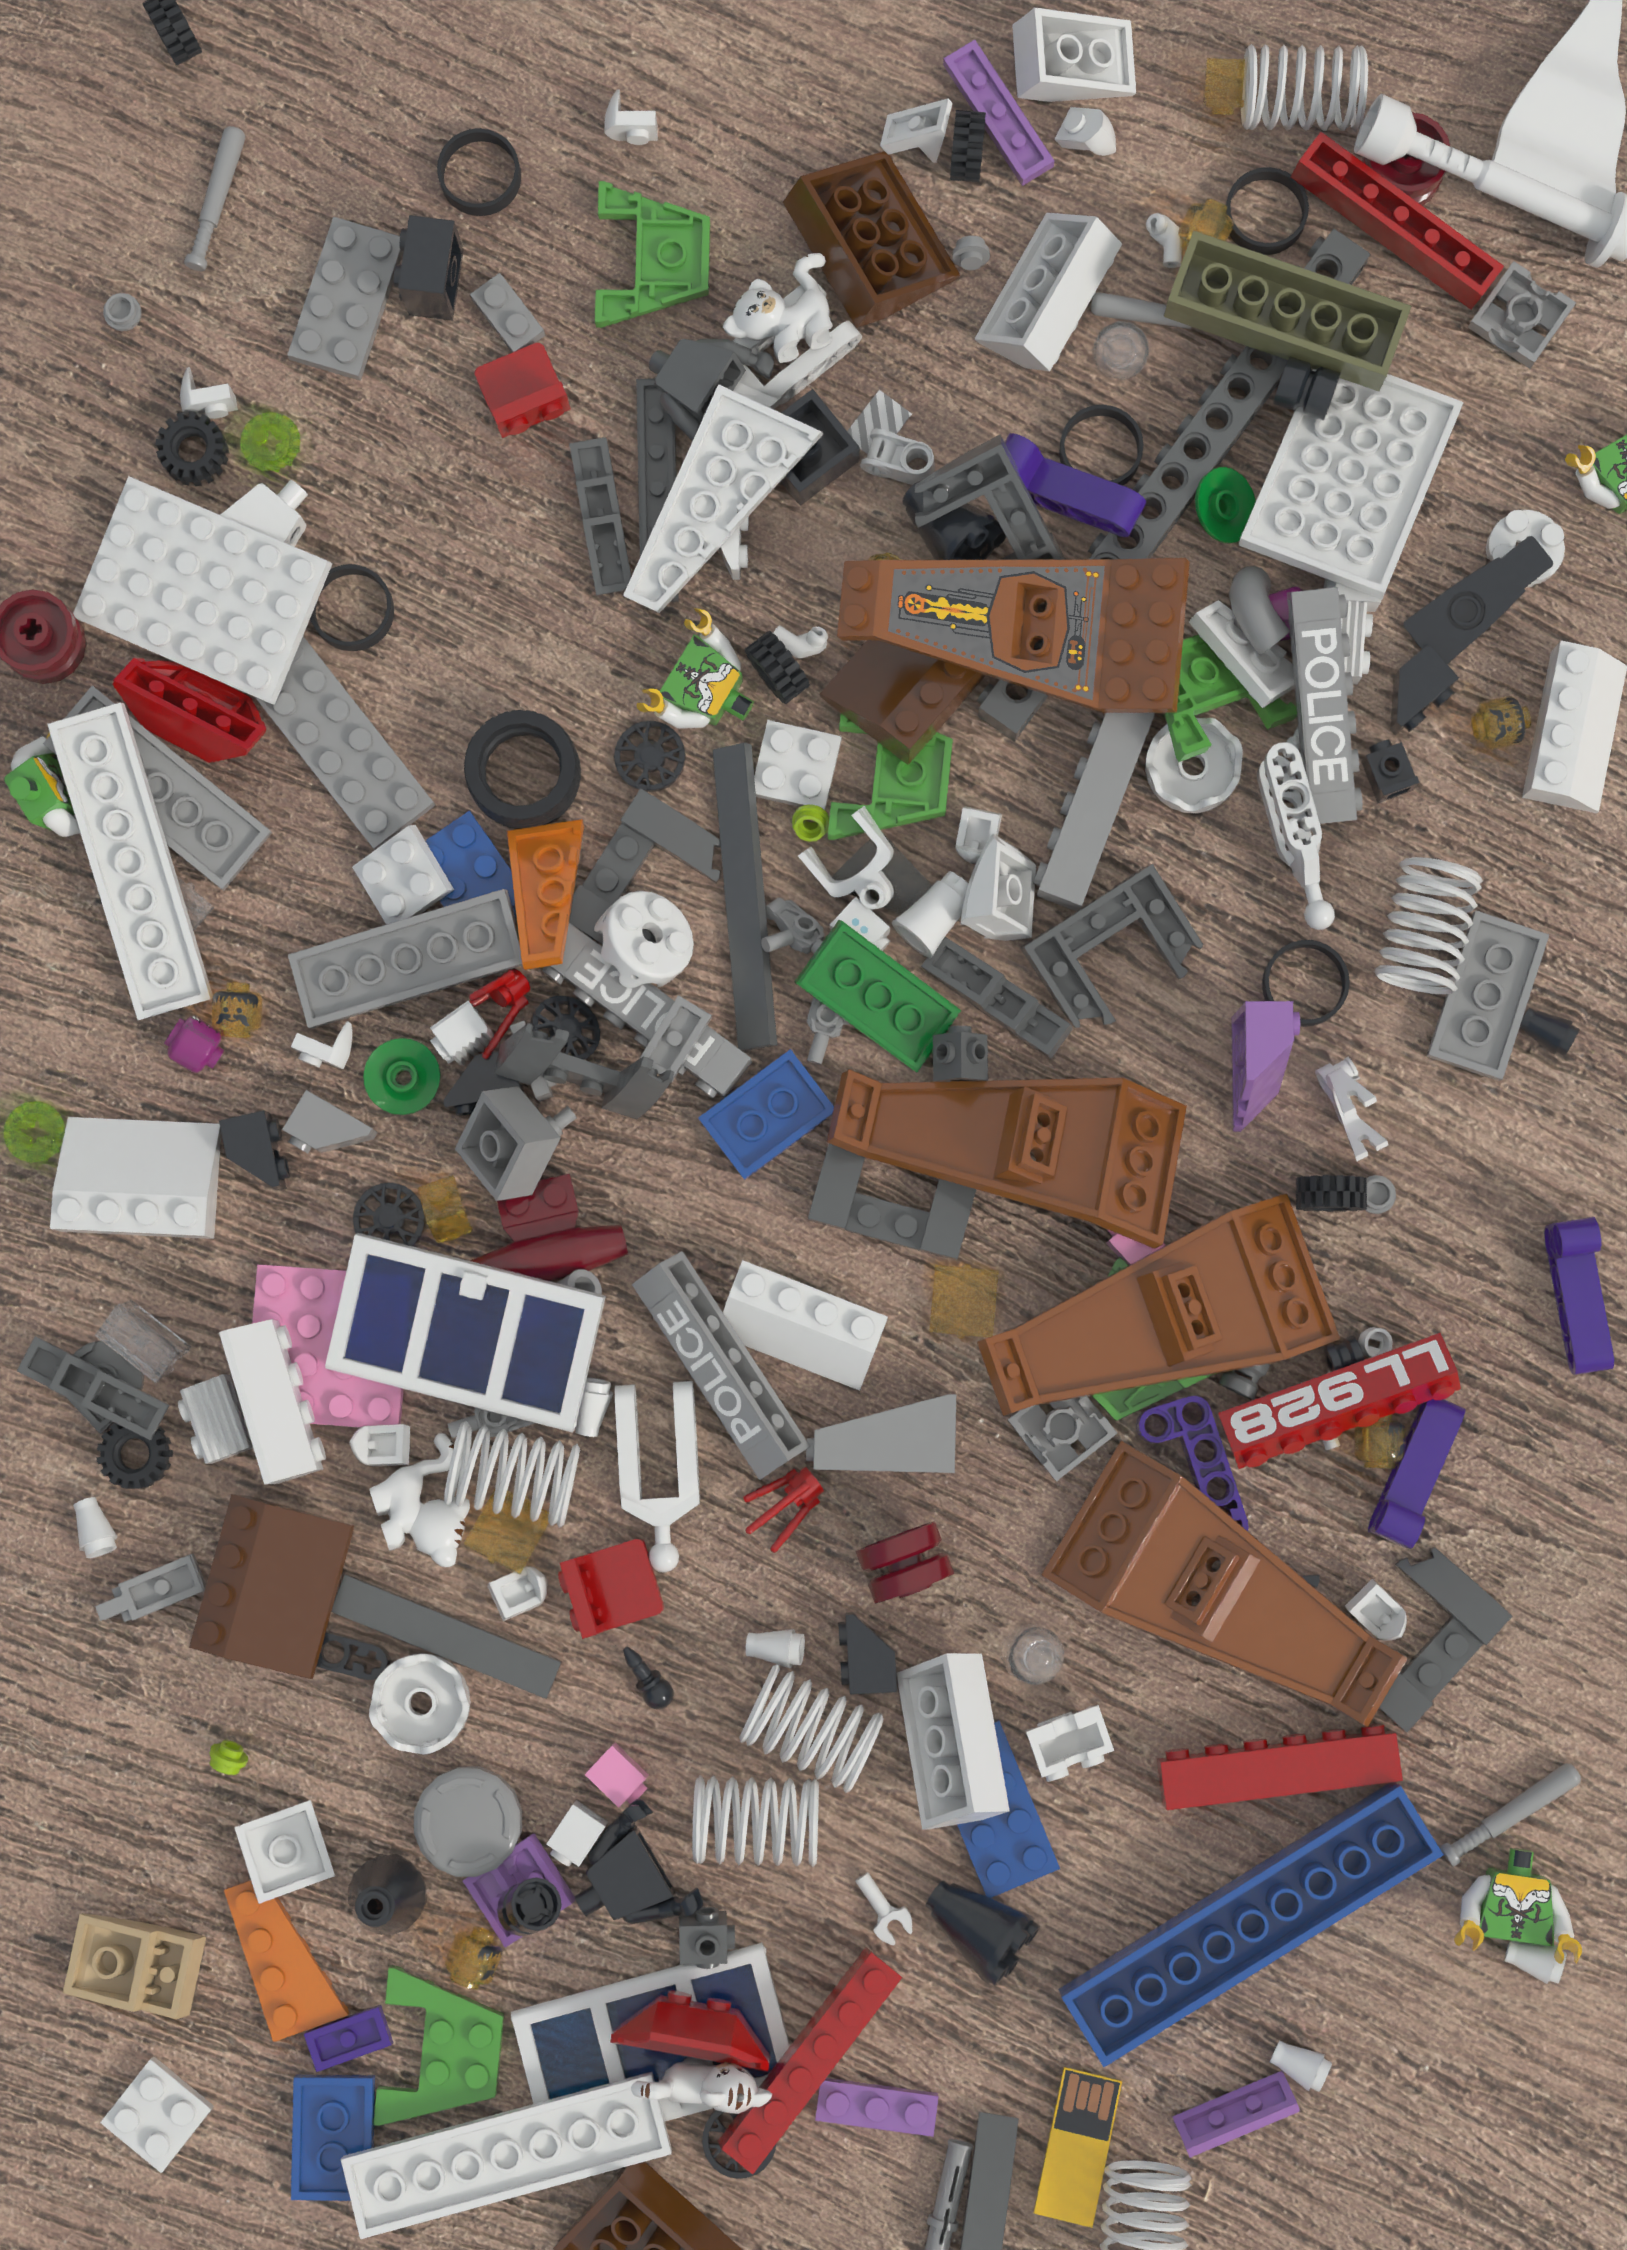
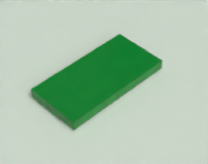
[794,920,962,1073]

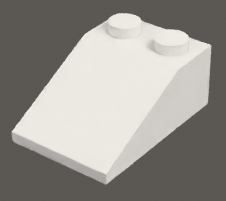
[1012,8,1136,102]

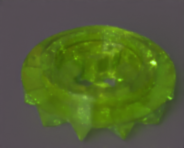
[240,412,301,472]
[3,1101,65,1163]

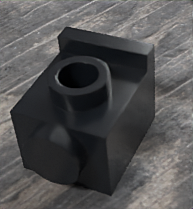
[1361,739,1420,803]

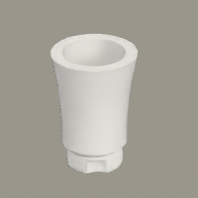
[892,871,968,958]

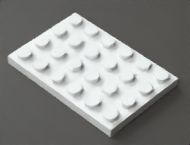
[1239,369,1463,600]
[73,476,333,705]

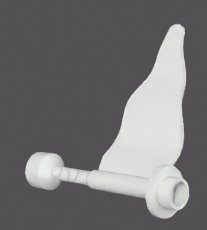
[1354,0,1627,268]

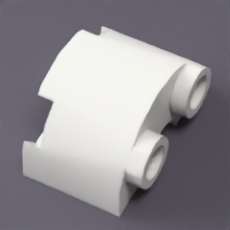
[1025,1705,1114,1782]

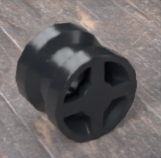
[1323,1335,1364,1372]

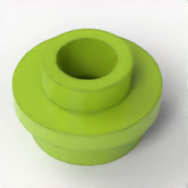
[792,804,829,842]
[209,1740,248,1775]

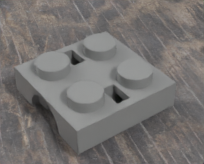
[1468,261,1576,369]
[1007,1396,1117,1482]

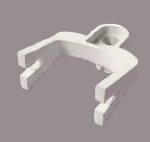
[798,806,894,909]
[1315,1057,1388,1161]

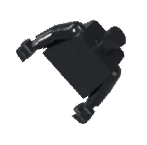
[575,1799,703,1924]

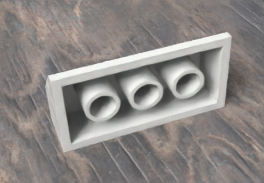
[975,213,1122,372]
[1522,641,1627,813]
[723,1260,888,1391]
[219,1319,326,1485]
[896,1653,1010,1830]

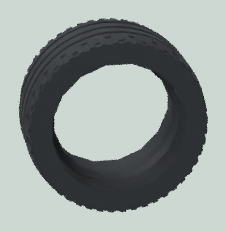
[464,710,581,829]

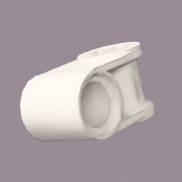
[860,428,935,485]

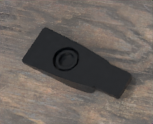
[1403,536,1553,664]

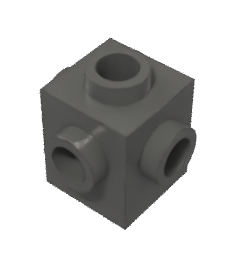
[933,1026,988,1082]
[679,1907,735,1969]

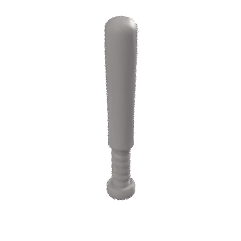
[184,126,245,271]
[1091,292,1191,329]
[1440,1763,1581,1867]

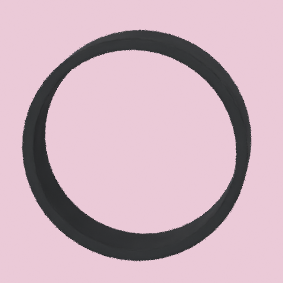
[437,128,521,216]
[1224,167,1309,255]
[1059,405,1144,486]
[310,564,394,651]
[1262,940,1350,1027]

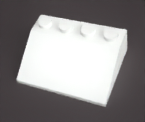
[50,1117,221,1239]

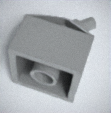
[455,1086,577,1201]

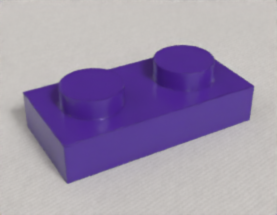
[304,2004,394,2072]

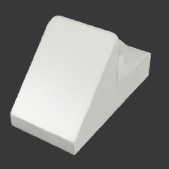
[880,98,952,163]

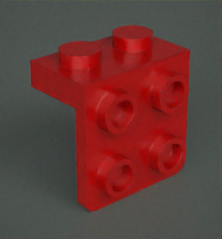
[475,343,571,438]
[558,1539,664,1639]

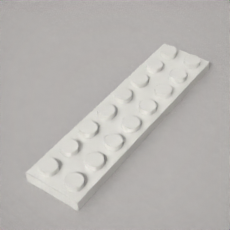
[47,702,213,1020]
[341,2072,672,2239]

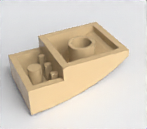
[63,1913,206,2019]

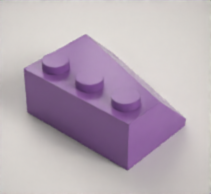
[1231,1001,1300,1132]

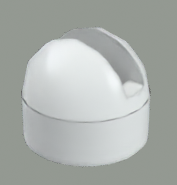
[1358,1327,1393,1358]

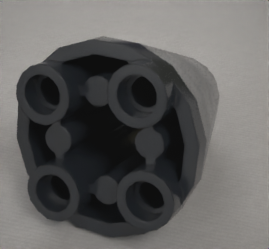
[902,481,1006,560]
[348,1854,427,1935]
[925,1880,1040,1986]

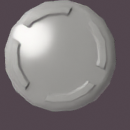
[414,1766,522,1877]

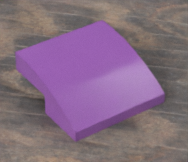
[463,1833,575,1948]

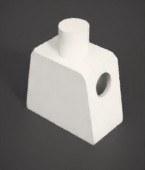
[220,480,308,547]

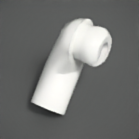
[1146,213,1183,268]
[773,625,828,659]

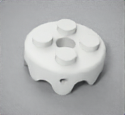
[1145,718,1243,813]
[594,891,694,988]
[369,1653,471,1755]

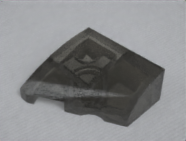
[832,832,932,915]

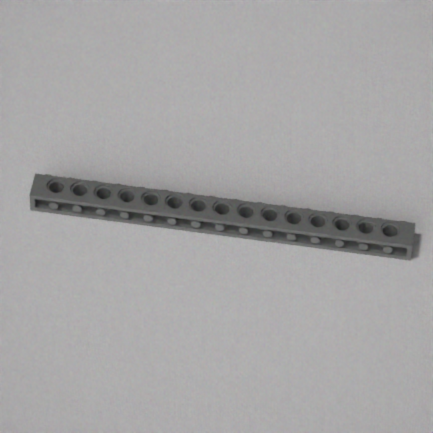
[977,228,1371,742]

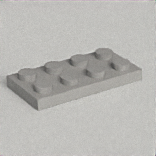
[287,217,403,381]
[1426,910,1549,1081]

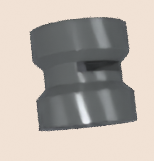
[1218,1364,1270,1400]

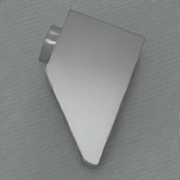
[282,1090,378,1154]

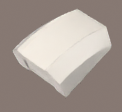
[960,834,1036,941]

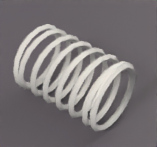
[1241,44,1368,131]
[1374,857,1483,995]
[444,1421,580,1528]
[739,1664,884,1793]
[692,1775,819,1867]
[1100,2160,1192,2250]

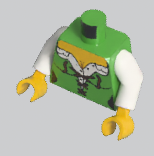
[1565,435,1627,514]
[636,608,754,729]
[4,732,80,837]
[1454,1848,1582,1964]

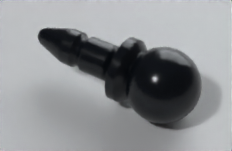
[623,1646,674,1710]

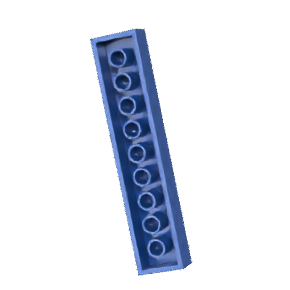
[1058,1782,1444,2067]

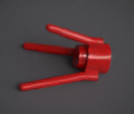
[469,968,530,1059]
[743,1467,824,1553]

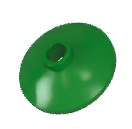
[1195,467,1256,544]
[363,1038,441,1115]

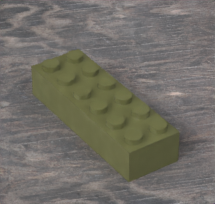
[1164,230,1412,392]

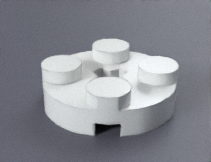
[1486,510,1565,588]

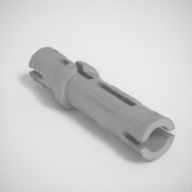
[925,2139,973,2250]

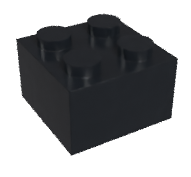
[394,215,464,321]
[780,389,860,506]

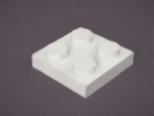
[754,720,842,810]
[352,825,454,925]
[234,1800,335,1904]
[100,2056,214,2173]

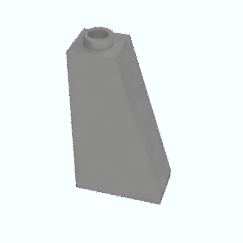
[806,1394,956,1473]

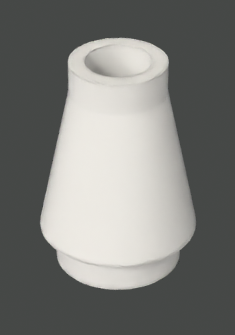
[575,1378,613,1437]
[73,1497,117,1558]
[746,1629,805,1668]
[1504,1940,1567,1984]
[1270,2040,1332,2092]

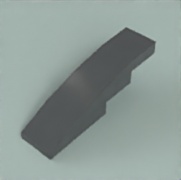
[569,437,632,595]
[921,937,1073,1059]
[17,1336,170,1440]
[960,2112,1019,2250]

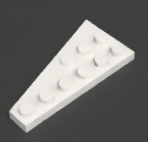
[623,384,823,613]

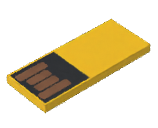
[1033,2067,1122,2228]

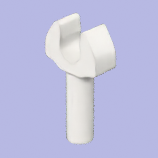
[855,1872,912,1945]

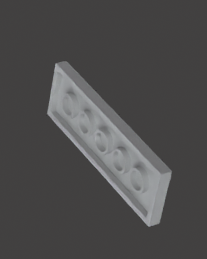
[254,636,436,850]
[43,686,272,891]
[288,889,523,1029]

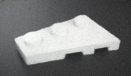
[1189,600,1295,708]

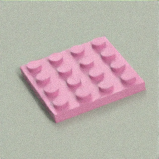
[244,1265,413,1427]

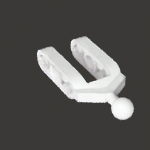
[733,278,862,410]
[1257,742,1335,930]
[615,1381,700,1573]

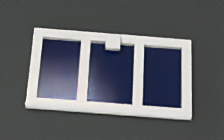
[325,1233,606,1433]
[511,1942,790,2121]

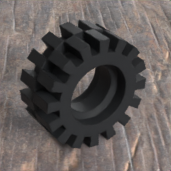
[142,0,202,66]
[950,110,986,183]
[155,411,229,486]
[744,631,810,704]
[1296,1175,1367,1212]
[96,1423,173,1489]

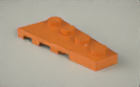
[507,819,584,970]
[224,1880,350,2042]

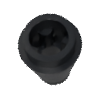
[1519,1007,1580,1056]

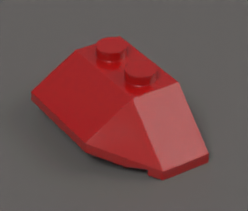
[113,658,267,763]
[610,1991,771,2071]

